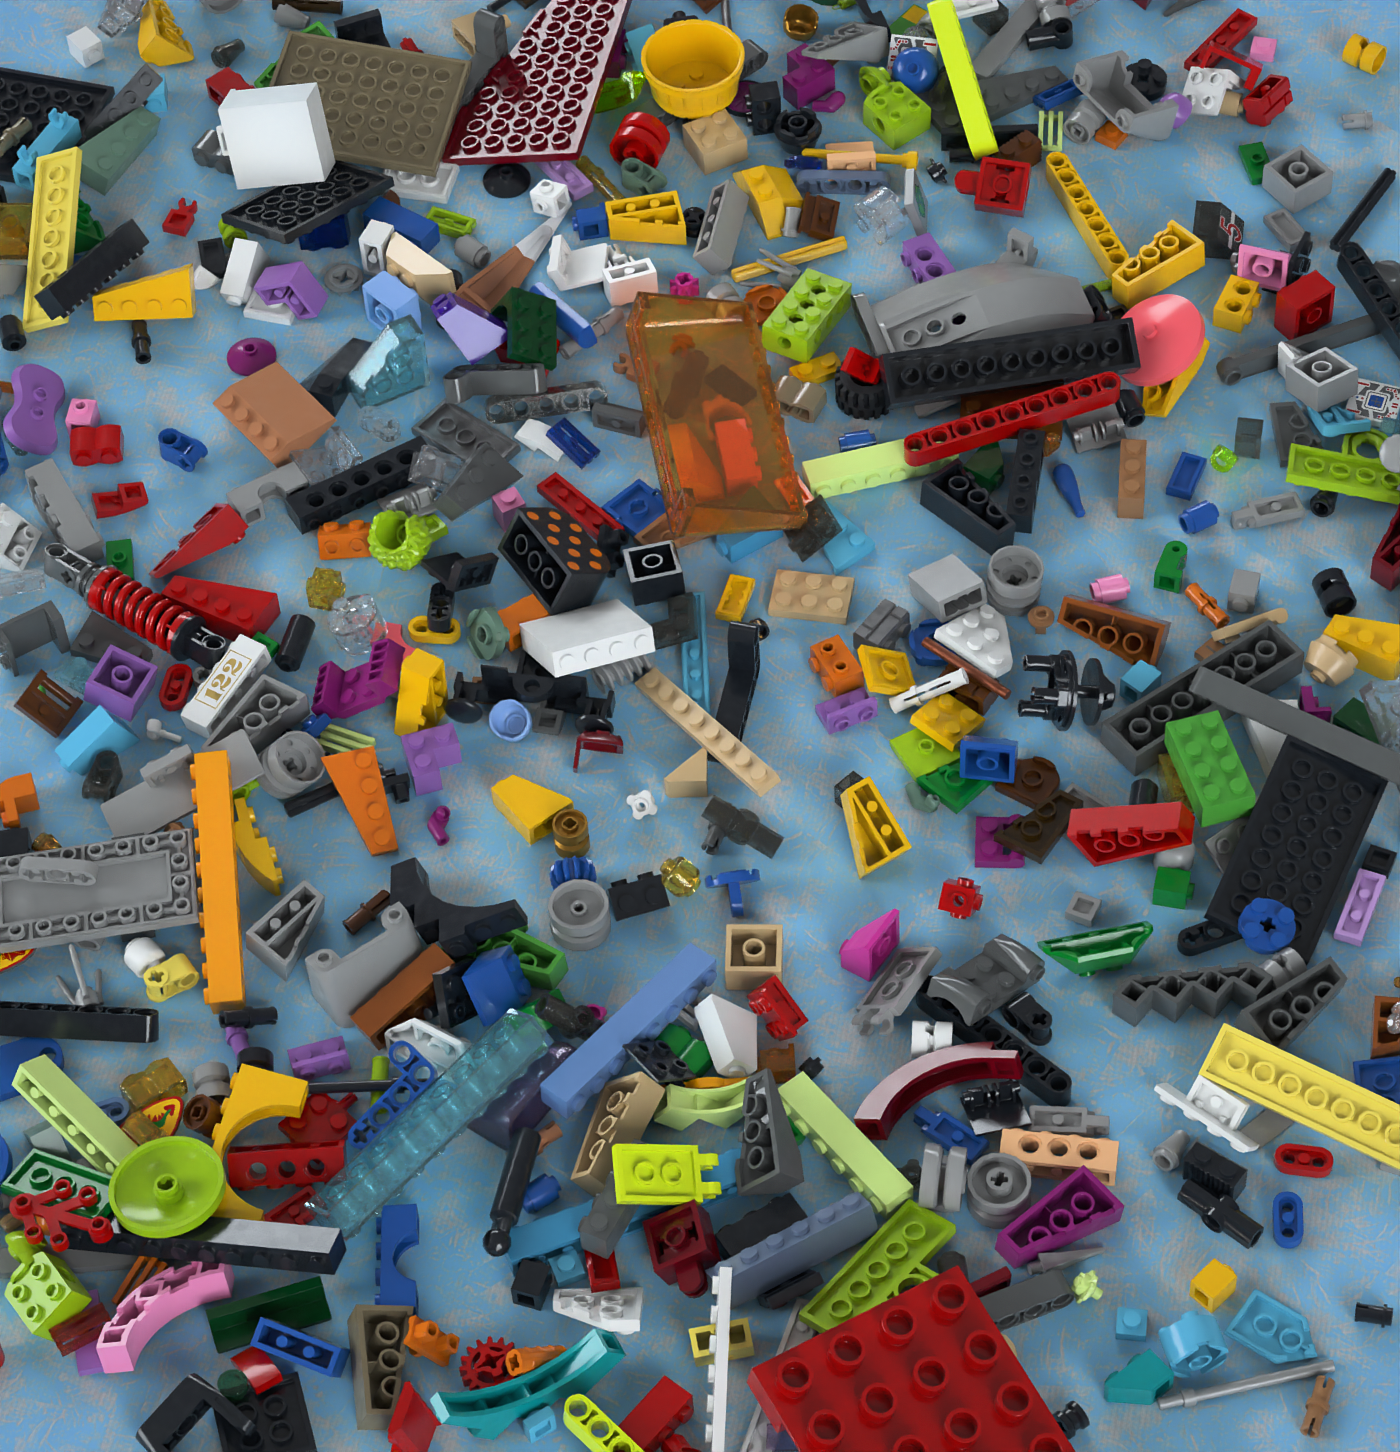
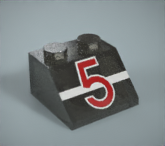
[1193,200,1244,260]

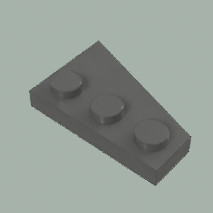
[1269,401,1324,468]
[69,611,153,663]

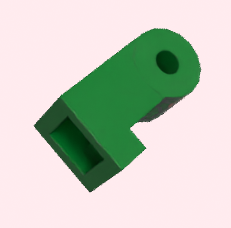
[1153,541,1188,594]

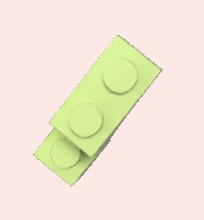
[654,1075,752,1131]

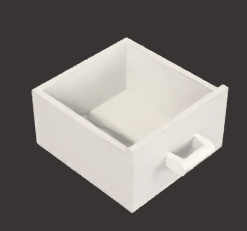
[216,82,336,190]

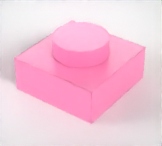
[1249,36,1277,62]

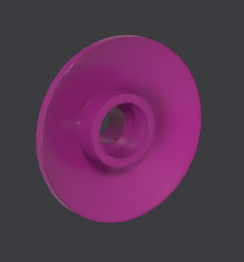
[227,338,277,376]

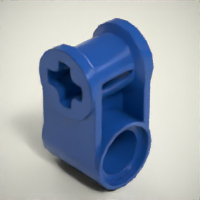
[158,428,208,472]

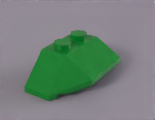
[1037,921,1153,977]

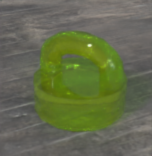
[1210,444,1239,473]

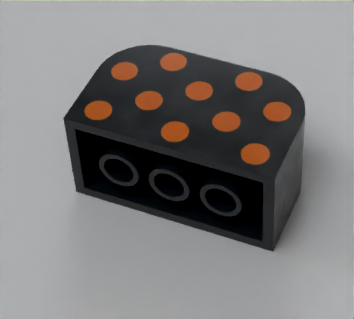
[497,507,611,615]

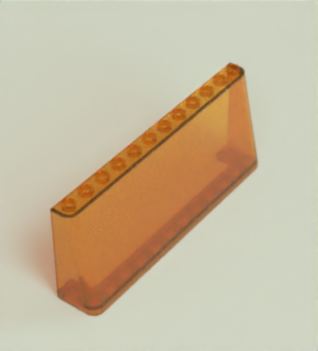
[626,291,808,538]

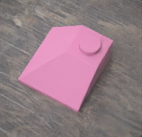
[1237,244,1293,291]

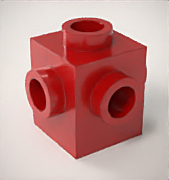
[938,877,983,919]

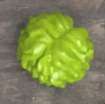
[367,510,433,571]

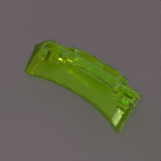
[594,71,647,115]

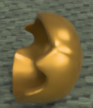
[783,4,819,41]

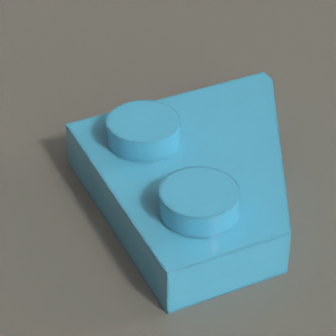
[1307,404,1371,437]

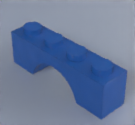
[375,1204,419,1317]

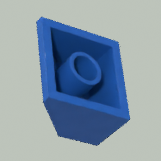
[960,735,1018,783]
[462,945,532,1027]

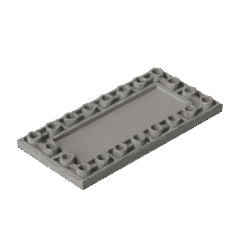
[0,828,199,954]

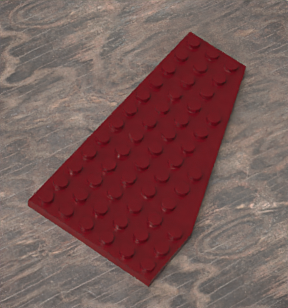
[442,0,632,166]

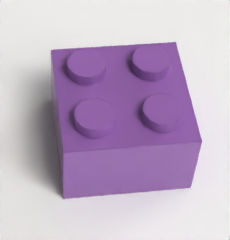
[83,644,158,722]

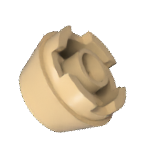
[1304,634,1358,687]

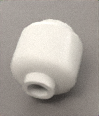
[124,937,166,979]

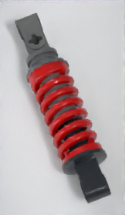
[44,543,226,670]

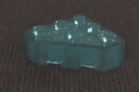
[348,314,431,413]

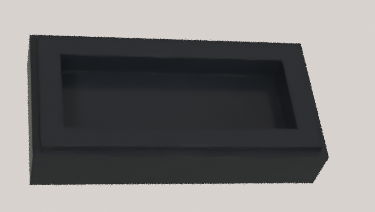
[197,237,227,279]

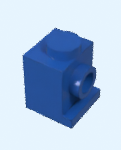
[571,202,609,241]

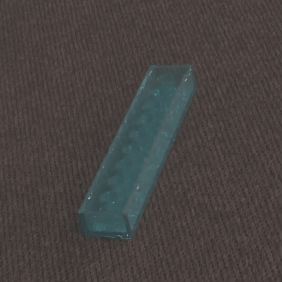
[304,1008,555,1241]

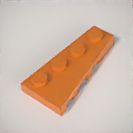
[321,746,398,857]

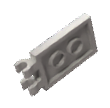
[851,947,942,1036]

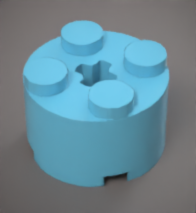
[1158,1310,1229,1378]

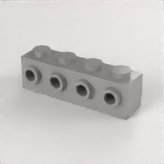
[693,179,749,275]

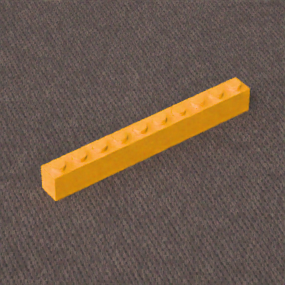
[190,750,246,1014]

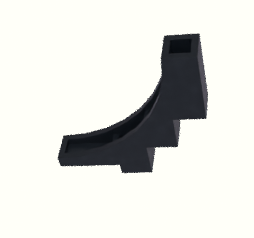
[390,857,528,960]

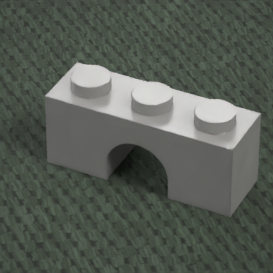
[226,461,309,527]

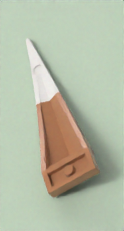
[454,202,572,313]

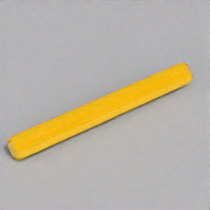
[731,236,847,283]

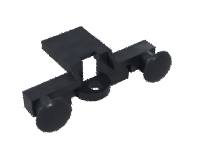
[444,647,616,734]

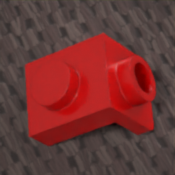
[840,347,881,385]

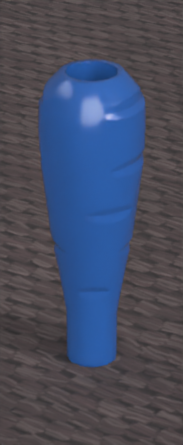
[1052,463,1085,518]

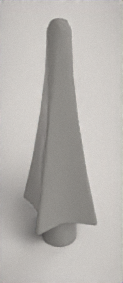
[1027,1246,1105,1275]

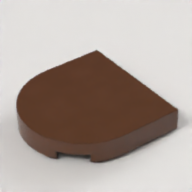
[995,756,1060,810]

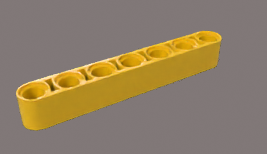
[1046,152,1129,279]

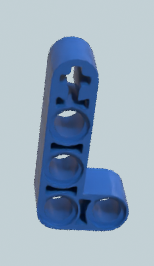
[348,1040,438,1151]

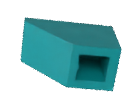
[1104,1348,1174,1405]

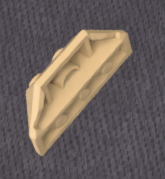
[386,232,456,306]

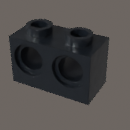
[745,81,781,136]

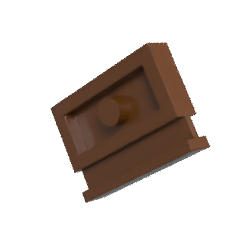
[797,192,840,241]

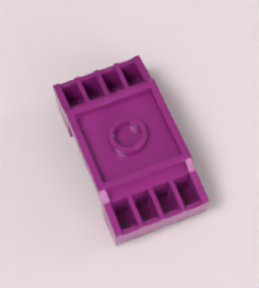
[311,638,405,719]

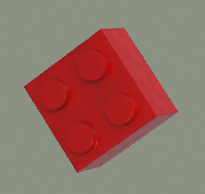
[1274,270,1336,340]

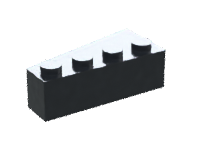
[920,458,1016,556]

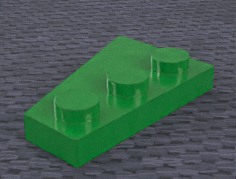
[916,762,994,814]

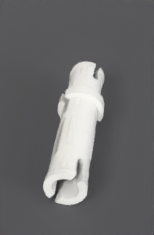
[889,668,969,714]

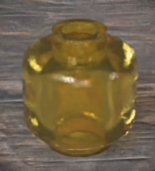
[660,856,701,897]

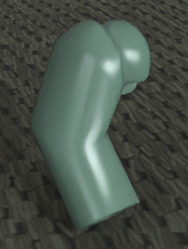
[905,782,940,813]

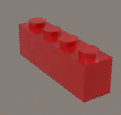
[615,1375,694,1452]

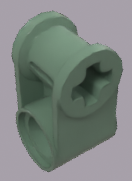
[621,158,667,196]

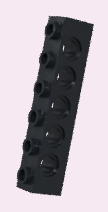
[285,435,437,535]

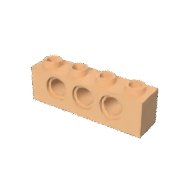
[999,1128,1119,1186]

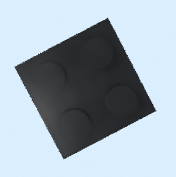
[623,539,686,606]

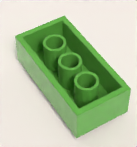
[1164,710,1256,828]

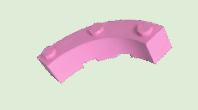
[96,1261,235,1374]

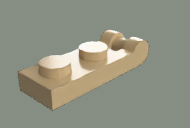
[1211,608,1288,644]

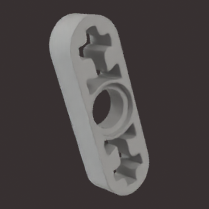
[18,856,99,885]

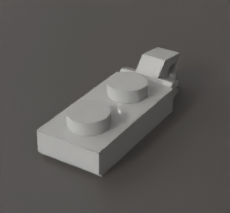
[1230,491,1305,529]
[1028,1105,1110,1138]

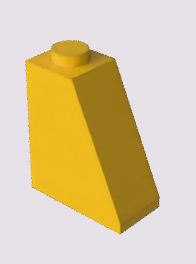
[491,774,574,845]

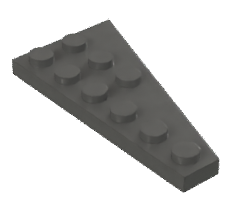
[915,66,1069,133]

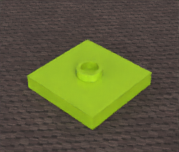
[889,728,960,782]

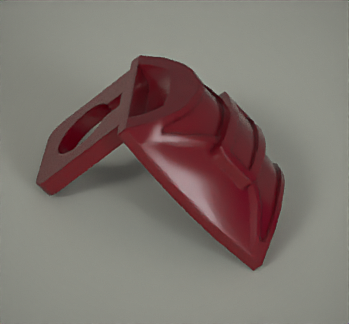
[573,730,623,773]

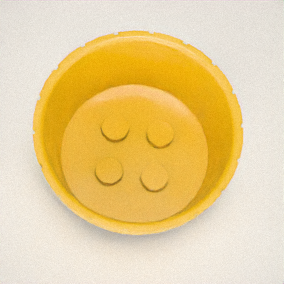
[641,19,745,119]

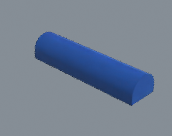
[529,281,598,348]

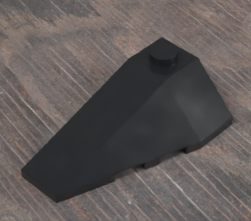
[300,338,376,417]

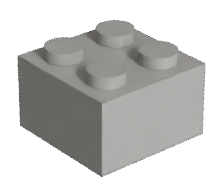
[1262,144,1333,214]
[1285,347,1358,412]

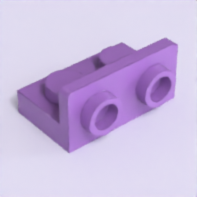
[815,687,878,735]
[287,1036,351,1082]

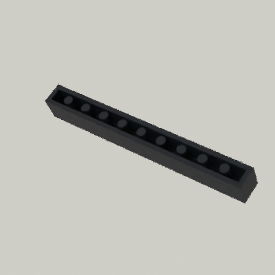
[59,1210,346,1275]

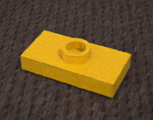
[715,574,756,622]

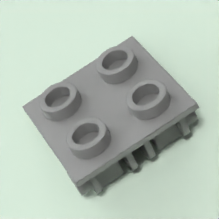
[1066,403,1127,453]
[376,482,438,518]

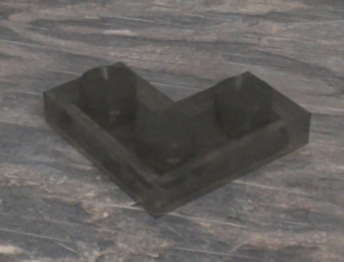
[649,592,698,650]

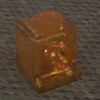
[755,1043,796,1084]

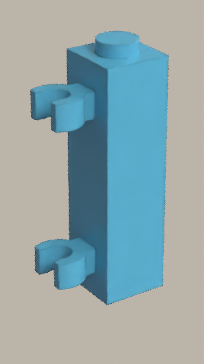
[12,108,82,192]

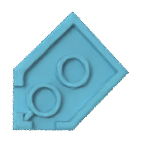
[1223,1289,1317,1364]

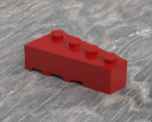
[161,575,281,642]
[1067,802,1195,867]

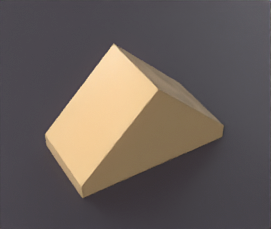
[664,747,708,798]

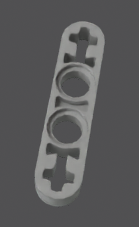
[851,292,890,356]

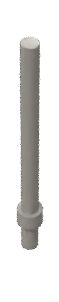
[1157,1360,1335,1410]

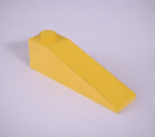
[138,0,194,67]
[1142,337,1210,418]

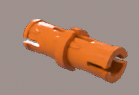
[1185,583,1230,629]

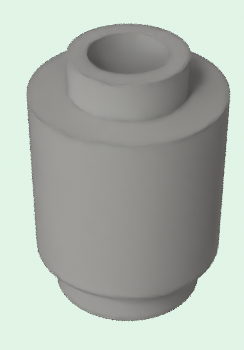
[454,235,491,268]

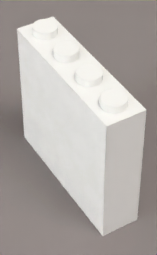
[519,599,655,677]

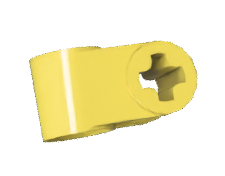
[144,953,200,1003]

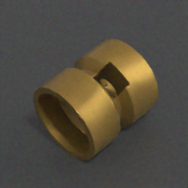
[552,809,590,858]

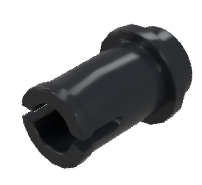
[1355,1302,1393,1328]

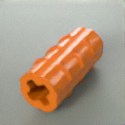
[506,1345,567,1376]

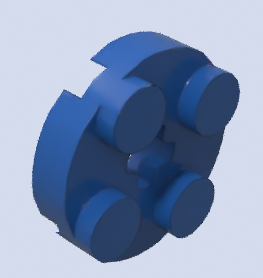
[909,618,958,667]
[1238,898,1296,955]

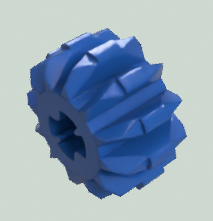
[549,856,597,891]

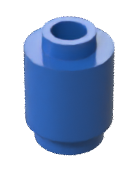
[838,429,877,453]
[1178,500,1219,534]
[522,1173,562,1214]

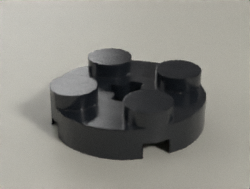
[1126,58,1167,102]

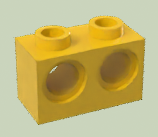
[1212,274,1262,334]

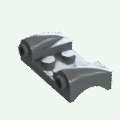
[927,934,1045,1026]

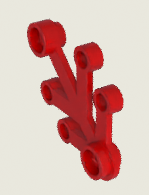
[9,1179,114,1252]

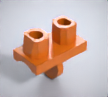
[403,1315,460,1367]

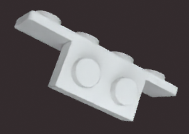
[1154,1074,1259,1153]

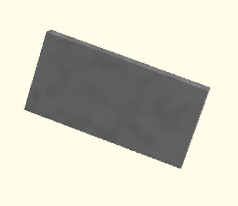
[411,399,521,466]

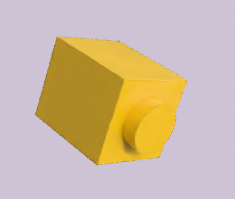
[1189,1258,1237,1313]

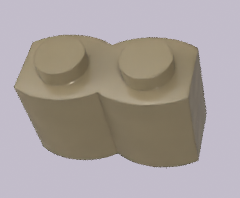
[767,375,827,423]

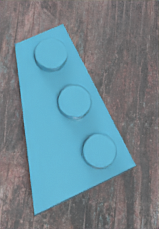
[805,499,875,576]

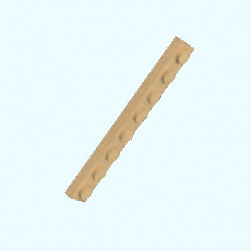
[634,667,781,797]

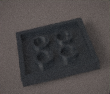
[213,1371,317,1452]

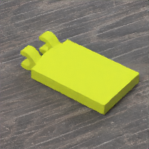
[612,1144,722,1205]

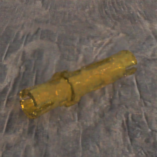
[576,155,626,201]

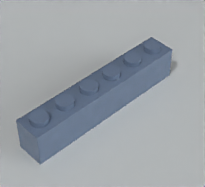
[705,1191,879,1310]

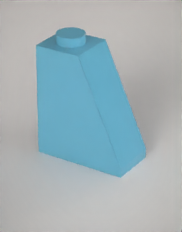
[55,705,140,776]

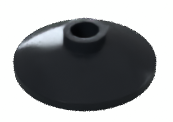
[483,163,531,198]

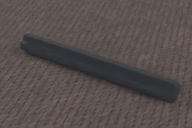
[1329,168,1396,252]

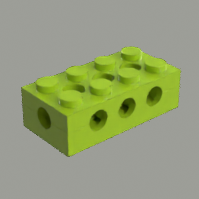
[762,268,852,363]

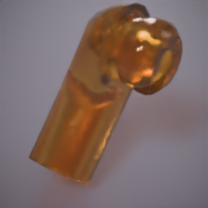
[1044,432,1061,457]

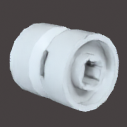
[911,1021,953,1058]

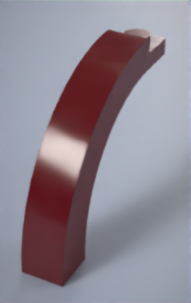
[853,1042,1024,1140]

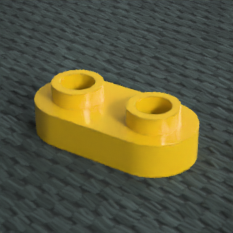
[408,615,461,644]

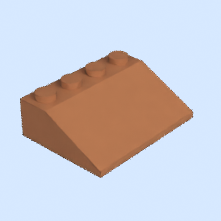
[212,361,337,468]

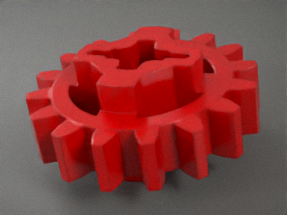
[459,1336,520,1391]

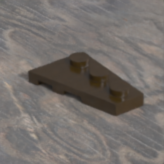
[994,789,1084,864]

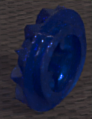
[784,156,823,170]

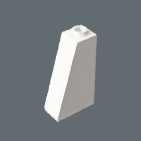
[1241,700,1298,778]

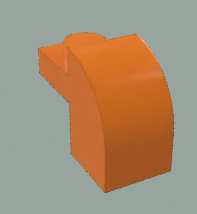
[0,772,40,829]

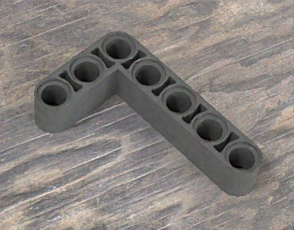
[452,8,509,129]

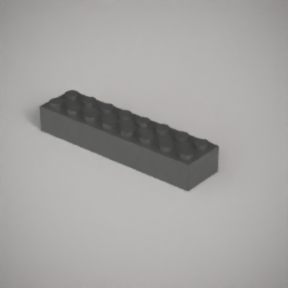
[1101,619,1304,776]

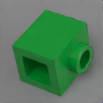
[1152,866,1195,910]

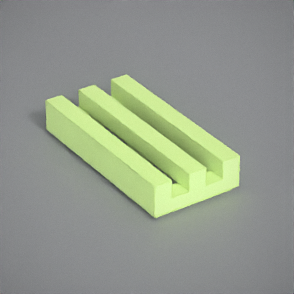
[1038,111,1063,151]
[317,724,376,754]

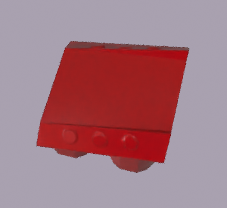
[388,1381,442,1452]

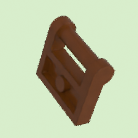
[14,669,84,738]

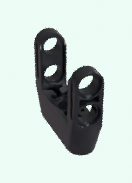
[136,1373,258,1452]

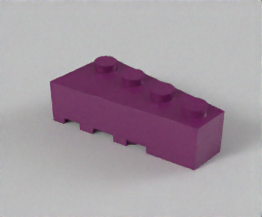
[994,1165,1124,1269]

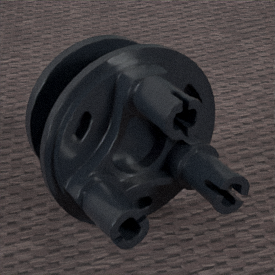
[1018,650,1116,731]

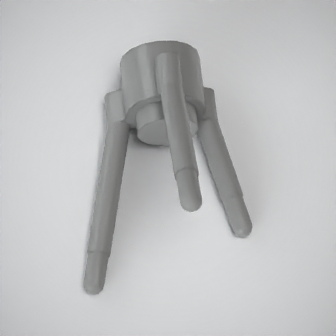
[740,248,802,292]
[55,944,104,1006]

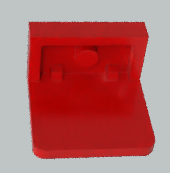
[747,975,809,1041]

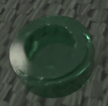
[217,1369,249,1401]

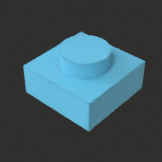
[548,1249,586,1288]
[1115,1307,1148,1342]
[523,1406,557,1444]

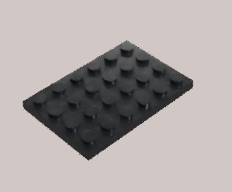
[221,160,395,244]

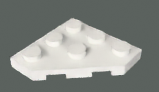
[933,604,1013,679]
[553,1287,644,1335]

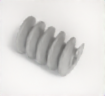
[591,654,652,694]

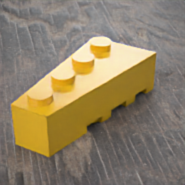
[1111,219,1205,310]

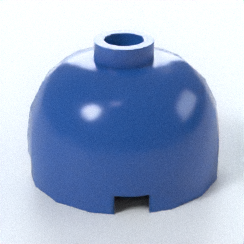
[892,47,939,94]

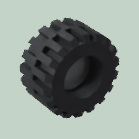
[835,353,893,420]

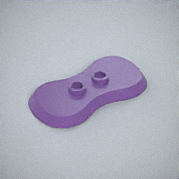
[3,364,65,455]

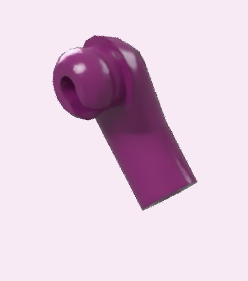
[812,91,846,113]
[427,806,451,846]

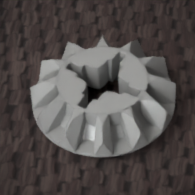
[324,264,363,296]

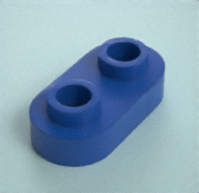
[1272,1191,1304,1249]

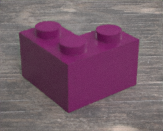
[782,43,835,110]

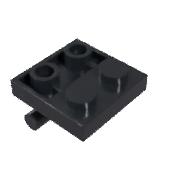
[424,957,478,1029]

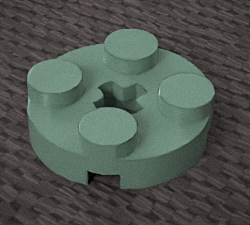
[466,606,510,660]

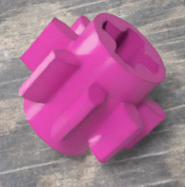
[670,272,699,303]

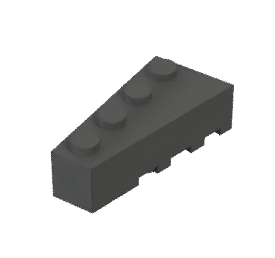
[1234,956,1348,1051]

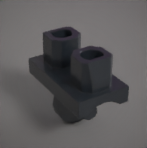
[597,524,629,578]
[378,763,410,804]

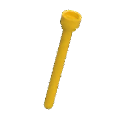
[802,148,918,171]

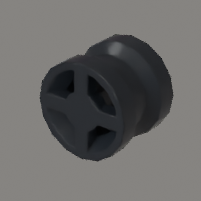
[683,207,705,238]
[1052,1401,1090,1440]

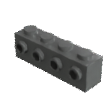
[578,1138,647,1259]

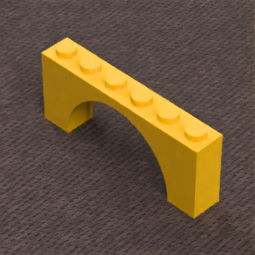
[211,1063,309,1221]

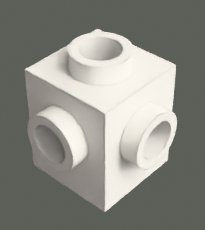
[530,179,571,218]

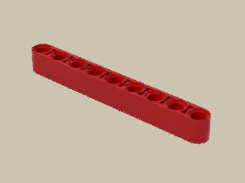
[904,371,1121,467]

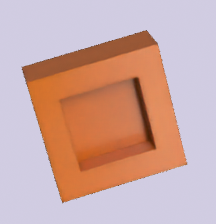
[1095,120,1128,150]

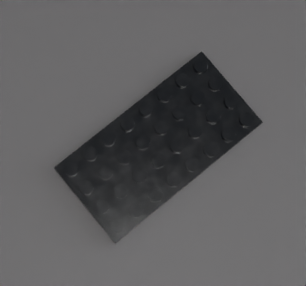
[1204,734,1389,966]

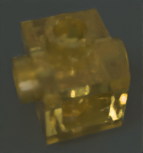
[306,567,346,612]

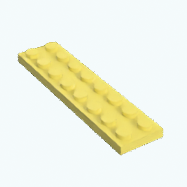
[22,147,82,333]
[1198,1023,1400,1171]

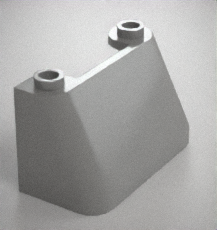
[1073,50,1179,141]
[305,901,424,1028]

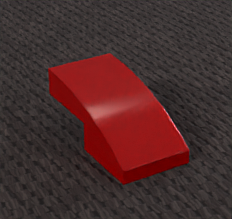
[91,482,148,519]
[230,1346,283,1395]

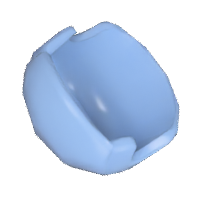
[489,699,532,742]

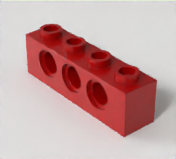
[227,1139,348,1191]

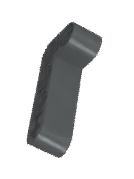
[443,363,548,404]

